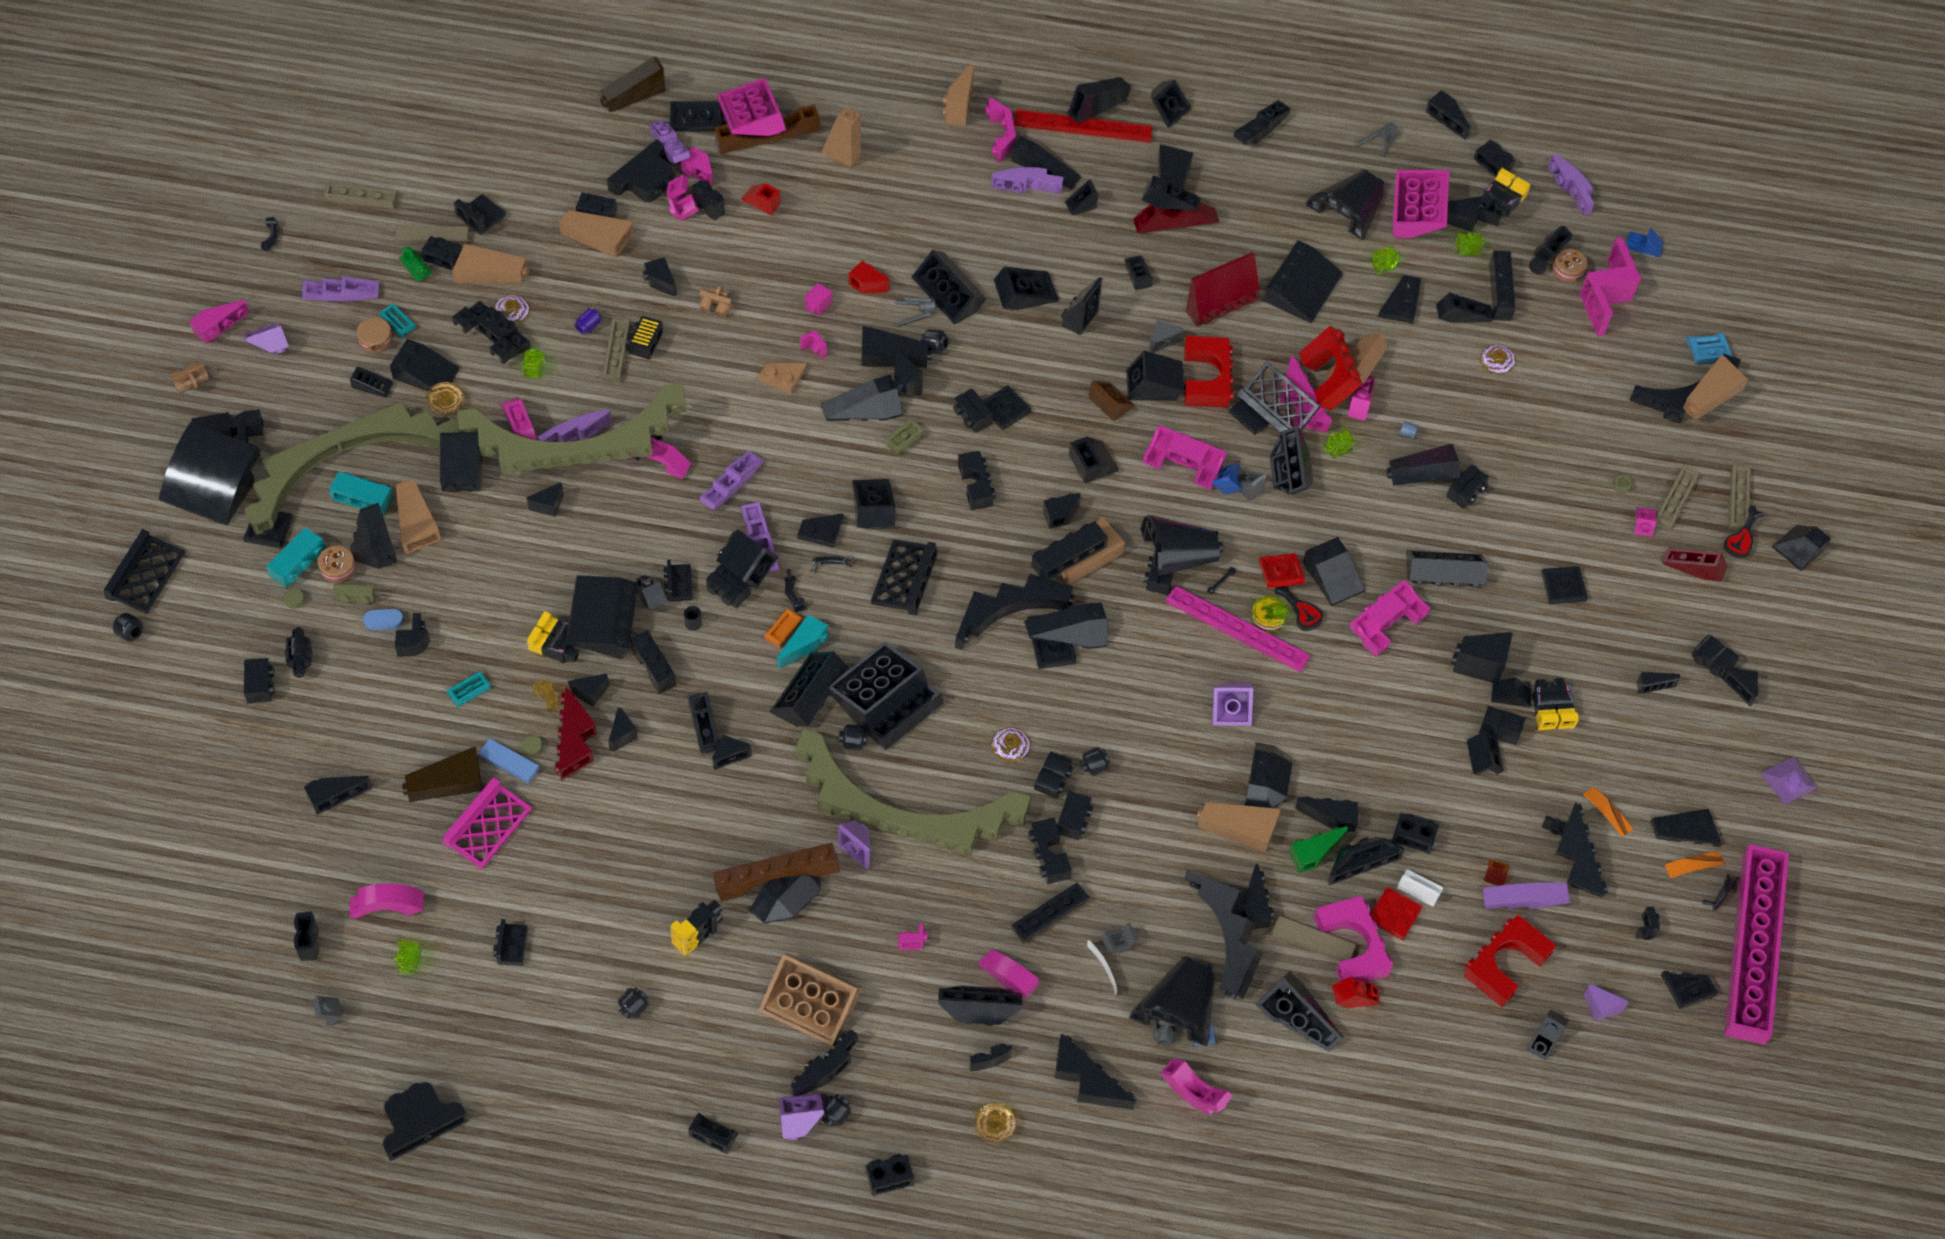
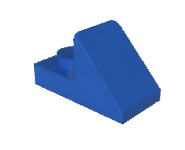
[1626,227,1663,257]
[1212,463,1242,494]

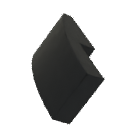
[969,1044,1012,1072]

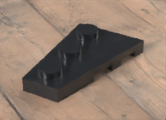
[1378,275,1421,324]
[1650,808,1722,847]

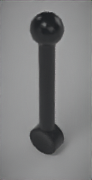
[1207,567,1236,594]

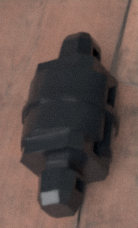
[284,627,313,678]

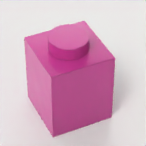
[805,283,832,316]

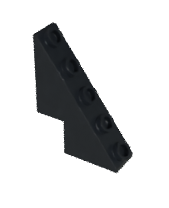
[1447,195,1501,232]
[1555,802,1608,898]
[1055,1034,1137,1110]

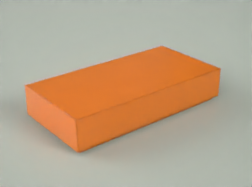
[764,608,803,648]

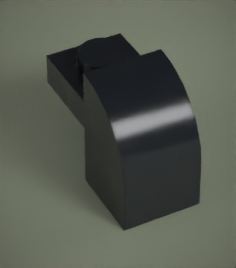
[230,409,264,443]
[395,613,430,657]

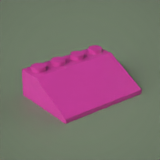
[717,78,786,136]
[1393,170,1449,238]

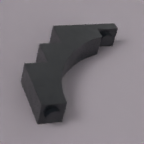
[955,574,1075,650]
[1184,871,1263,1000]

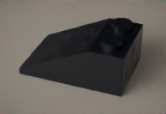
[993,267,1058,310]
[1061,277,1103,336]
[390,339,459,396]
[852,479,895,529]
[1303,537,1365,606]

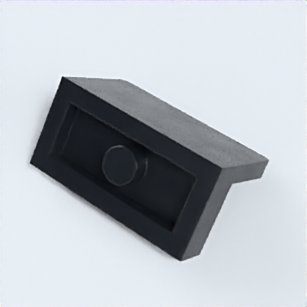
[1467,731,1504,775]

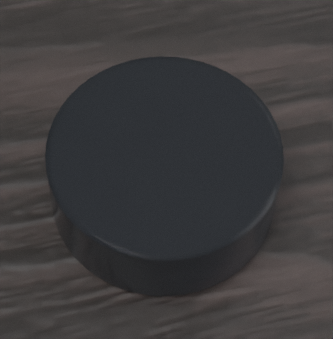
[1529,257,1548,275]

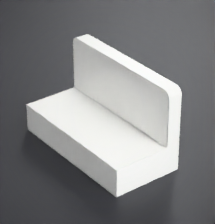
[1397,869,1443,907]

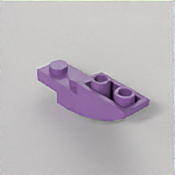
[649,120,690,163]
[1548,154,1594,216]
[991,167,1063,194]

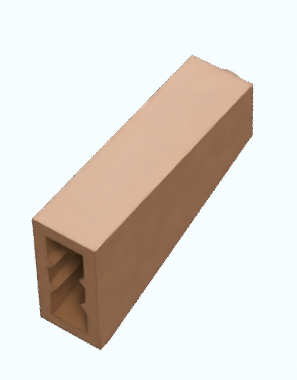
[822,107,861,167]
[559,210,634,258]
[452,244,529,283]
[1325,332,1388,385]
[1683,355,1748,420]
[396,479,441,554]
[1058,517,1125,585]
[1196,802,1281,852]

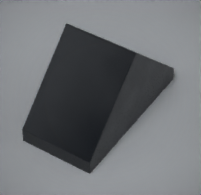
[1065,179,1098,215]
[526,482,564,517]
[1723,668,1758,706]
[568,673,609,706]
[1491,677,1531,708]
[608,708,638,752]
[712,735,752,770]

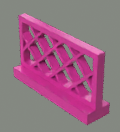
[442,777,532,870]

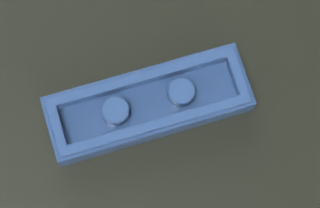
[478,738,540,784]

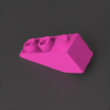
[189,300,249,344]
[1348,375,1375,421]

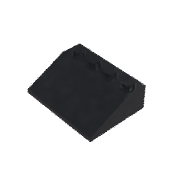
[1264,240,1343,323]
[566,575,638,659]

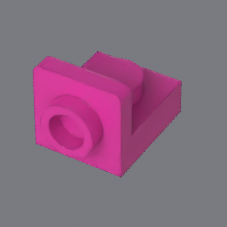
[667,174,688,202]
[800,330,827,359]
[1634,507,1657,537]
[898,923,927,950]

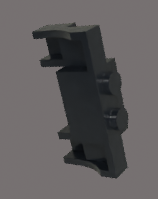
[452,301,531,364]

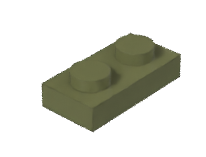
[885,419,924,455]
[333,584,376,604]

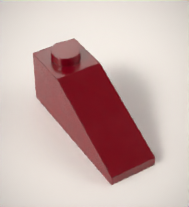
[1662,548,1727,582]

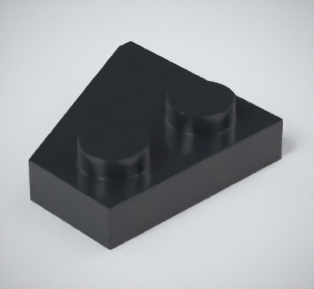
[797,514,844,548]
[1661,971,1718,1009]

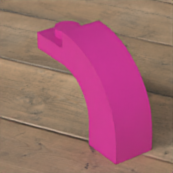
[349,884,424,919]
[1160,1058,1232,1115]

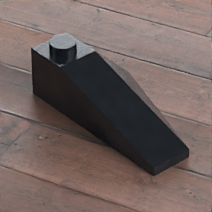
[1012,136,1081,190]
[821,375,903,421]
[350,503,397,569]
[1024,602,1107,649]
[1256,971,1344,1051]

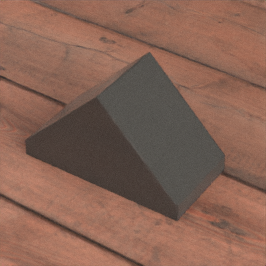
[1149,321,1184,353]
[1237,471,1266,501]

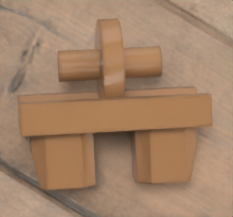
[699,284,734,316]
[171,362,209,393]

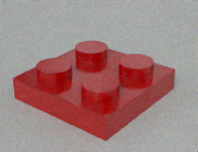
[1259,553,1305,588]
[1370,886,1423,941]

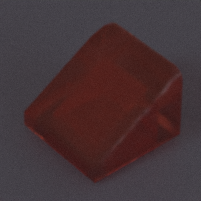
[1484,859,1509,886]

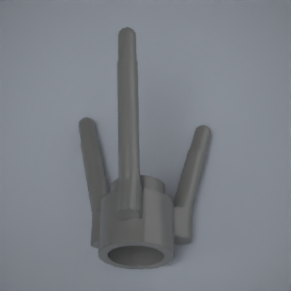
[1355,122,1398,156]
[896,297,935,327]
[1152,1017,1180,1046]

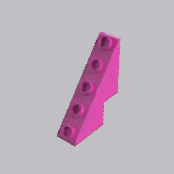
[1280,355,1332,433]

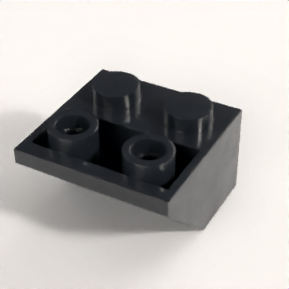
[1069,437,1118,483]

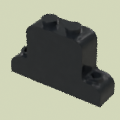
[607,139,675,202]
[383,1082,469,1162]

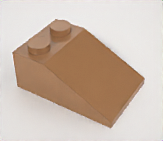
[943,64,974,126]

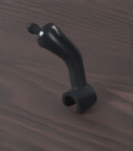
[261,217,278,251]
[811,556,855,573]
[785,569,806,612]
[1702,874,1739,910]

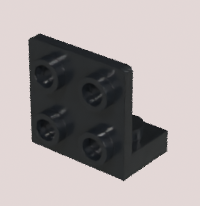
[454,194,506,235]

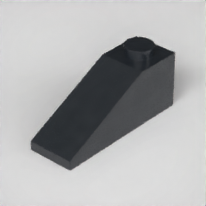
[1426,90,1471,140]
[1436,292,1494,323]
[687,691,719,754]
[304,776,372,815]

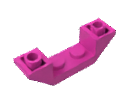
[985,98,1016,162]
[500,397,537,440]
[629,438,691,479]

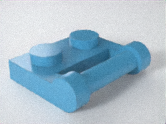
[1686,332,1732,364]

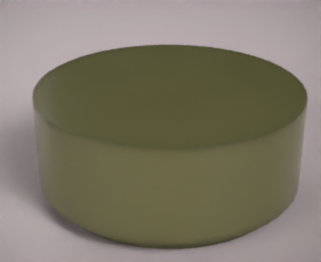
[1613,475,1633,494]
[284,589,305,609]
[522,736,542,756]

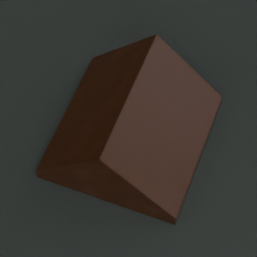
[1089,380,1134,421]

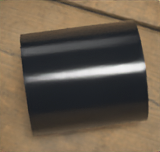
[684,606,702,631]

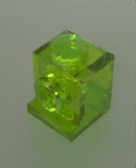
[1455,231,1484,257]
[1371,246,1401,276]
[522,348,545,379]
[1324,427,1355,459]
[395,940,421,974]

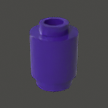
[574,308,601,335]

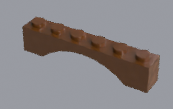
[714,105,820,154]
[713,842,840,901]

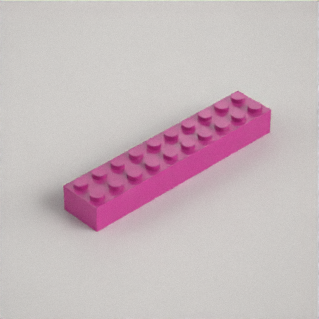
[1724,844,1789,1045]

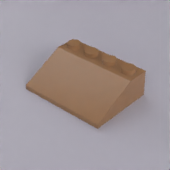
[758,953,863,1046]

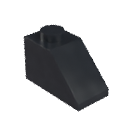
[642,257,677,296]

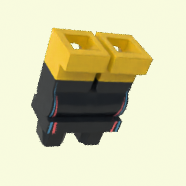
[1480,168,1531,218]
[527,611,579,664]
[1532,678,1579,730]
[670,899,723,956]

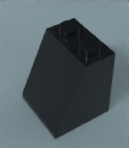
[1126,350,1185,401]
[440,432,482,492]
[716,529,779,588]
[1451,632,1513,683]

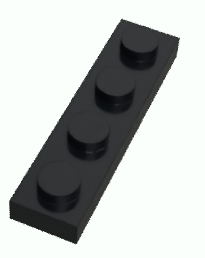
[1011,882,1089,943]

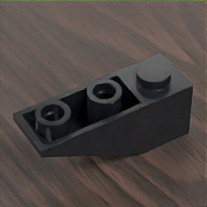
[1141,175,1201,211]
[1295,796,1358,832]
[1241,864,1274,929]

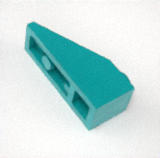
[777,615,829,669]

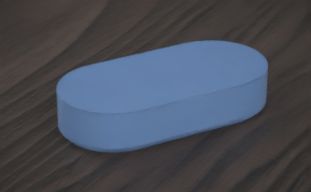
[363,609,403,630]

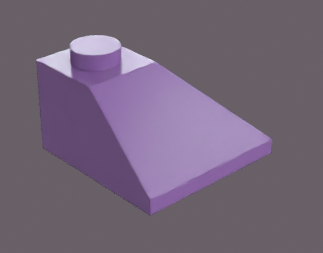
[242,323,289,354]
[1212,682,1253,726]
[1762,757,1818,805]
[838,820,870,870]
[778,1093,824,1140]

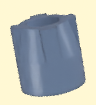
[1400,421,1418,439]

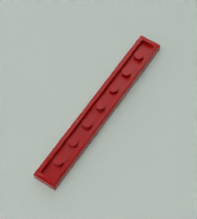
[1014,109,1152,143]

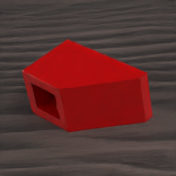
[741,183,781,215]
[848,260,890,294]
[1332,976,1380,1008]

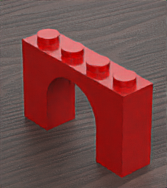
[1299,326,1362,411]
[1184,336,1233,408]
[1464,914,1557,1008]

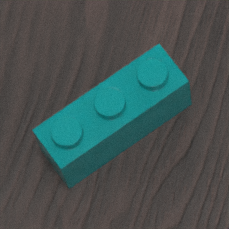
[329,472,393,516]
[266,527,326,588]

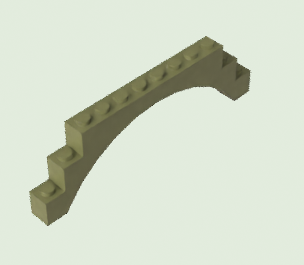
[458,383,686,474]
[244,402,459,535]
[795,729,1031,855]

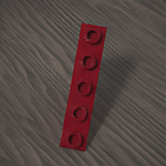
[1133,202,1219,233]
[555,687,597,780]

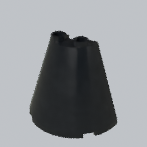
[1306,169,1384,240]
[1140,515,1223,576]
[1129,956,1215,1047]

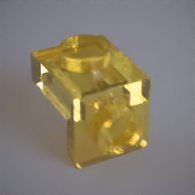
[532,681,559,712]

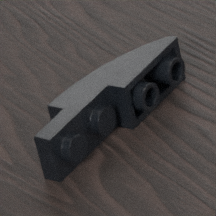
[1233,100,1291,145]
[791,1029,858,1096]

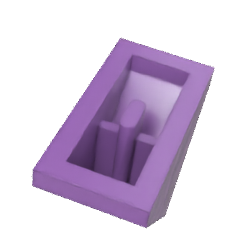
[1584,983,1628,1021]

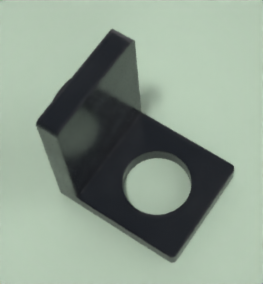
[1541,815,1566,836]

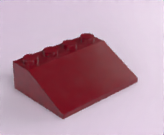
[1186,252,1260,327]

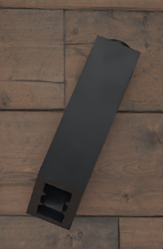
[1067,77,1132,124]
[1158,144,1194,189]
[862,326,931,368]
[1386,444,1460,486]

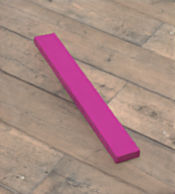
[1166,585,1311,673]

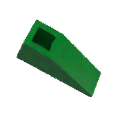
[1289,826,1348,874]

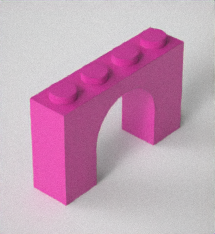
[1313,895,1393,982]

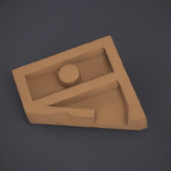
[758,363,807,394]

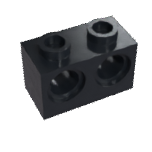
[1391,812,1439,854]
[866,1154,914,1196]

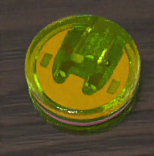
[1251,596,1288,633]

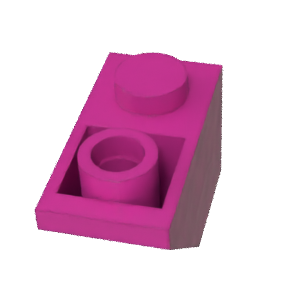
[681,146,713,186]

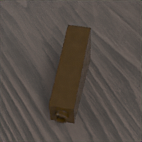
[600,56,666,113]
[402,747,482,802]

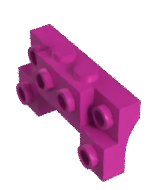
[1143,425,1227,490]
[1349,580,1430,657]

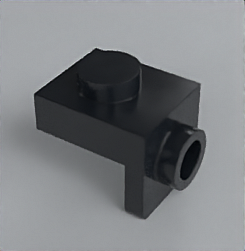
[1635,906,1660,940]

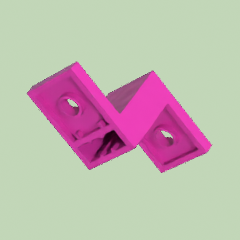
[1579,237,1641,337]

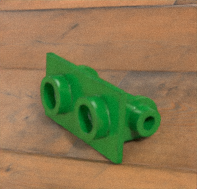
[399,246,433,282]

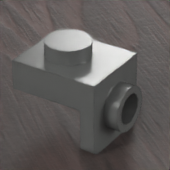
[1101,923,1138,954]
[313,996,343,1026]

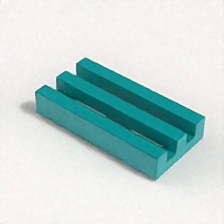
[379,303,416,338]
[446,671,491,708]

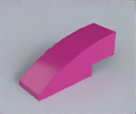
[978,949,1039,1000]

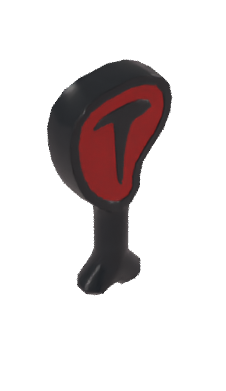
[1723,506,1764,559]
[1275,586,1323,631]

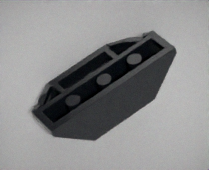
[1270,426,1314,495]
[1244,742,1292,808]
[1328,836,1404,885]
[749,875,821,924]
[938,985,1022,1026]

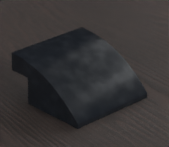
[159,422,260,526]
[827,642,943,750]

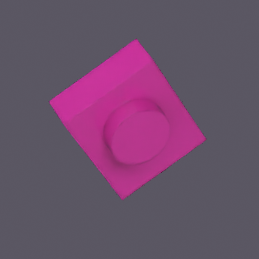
[668,194,699,221]

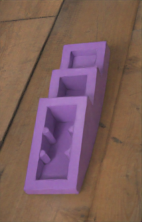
[302,276,379,301]
[537,409,612,442]
[700,451,764,510]
[741,502,779,572]
[1483,883,1570,910]

